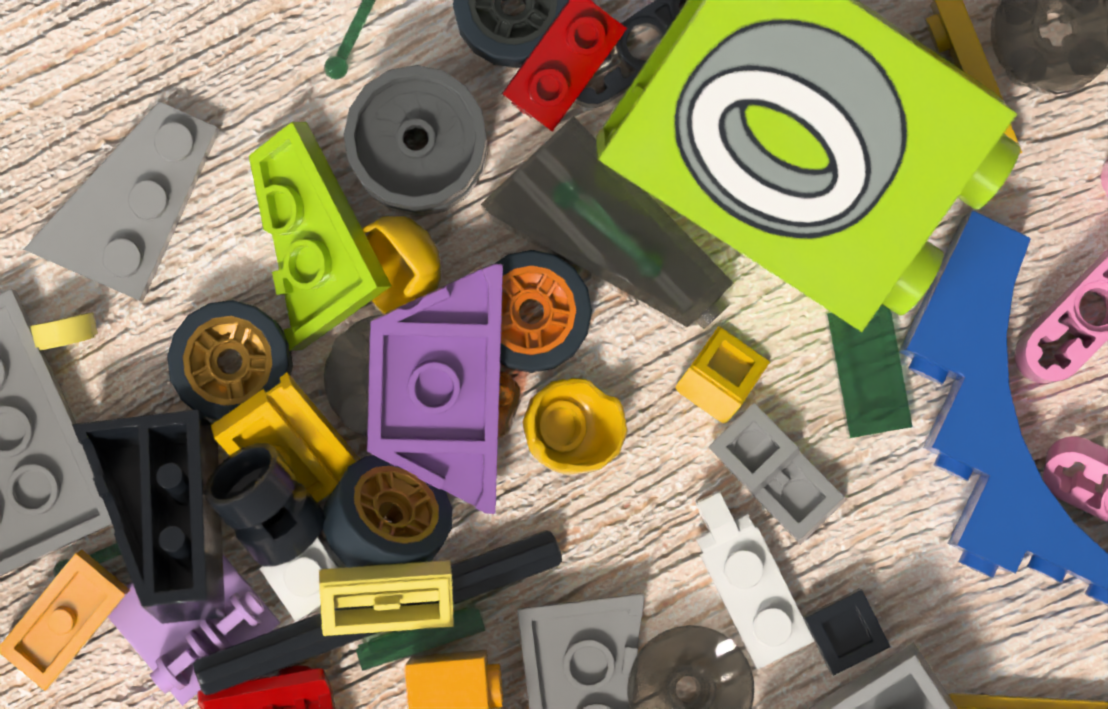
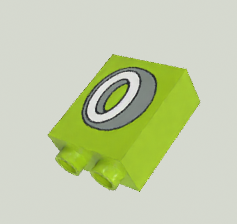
[596,0,1021,332]

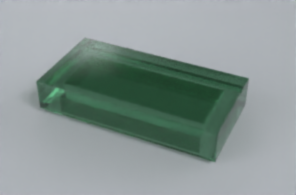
[825,304,913,439]
[355,604,487,671]

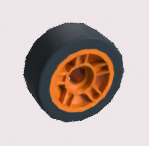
[494,250,592,373]

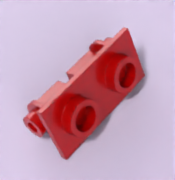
[501,0,627,132]

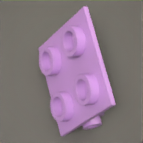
[108,555,281,706]

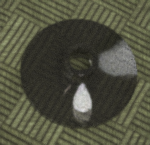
[627,625,755,709]

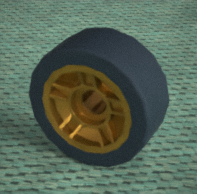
[167,300,293,420]
[323,455,452,567]

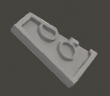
[23,102,220,302]

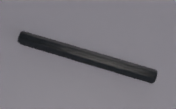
[193,530,562,695]

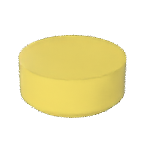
[30,312,98,350]

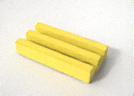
[319,560,454,636]

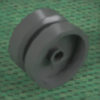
[343,65,489,216]

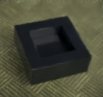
[802,588,891,676]

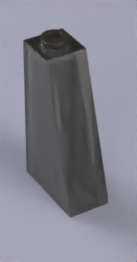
[481,116,734,331]

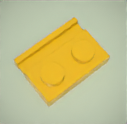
[211,372,360,503]

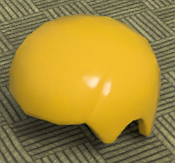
[362,216,441,314]
[522,378,628,475]

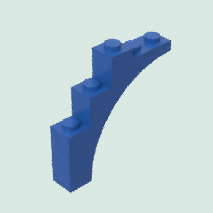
[898,211,1108,606]

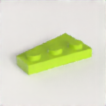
[249,122,391,351]

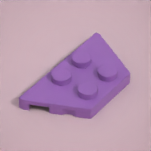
[367,264,503,514]

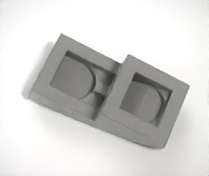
[708,403,846,545]

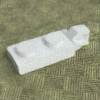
[695,492,814,670]

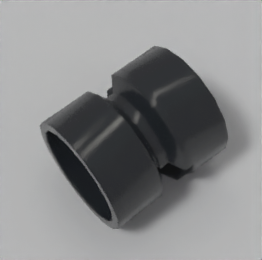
[204,443,325,567]

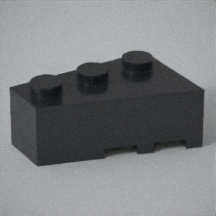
[72,409,226,624]

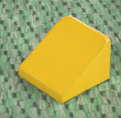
[676,326,770,424]

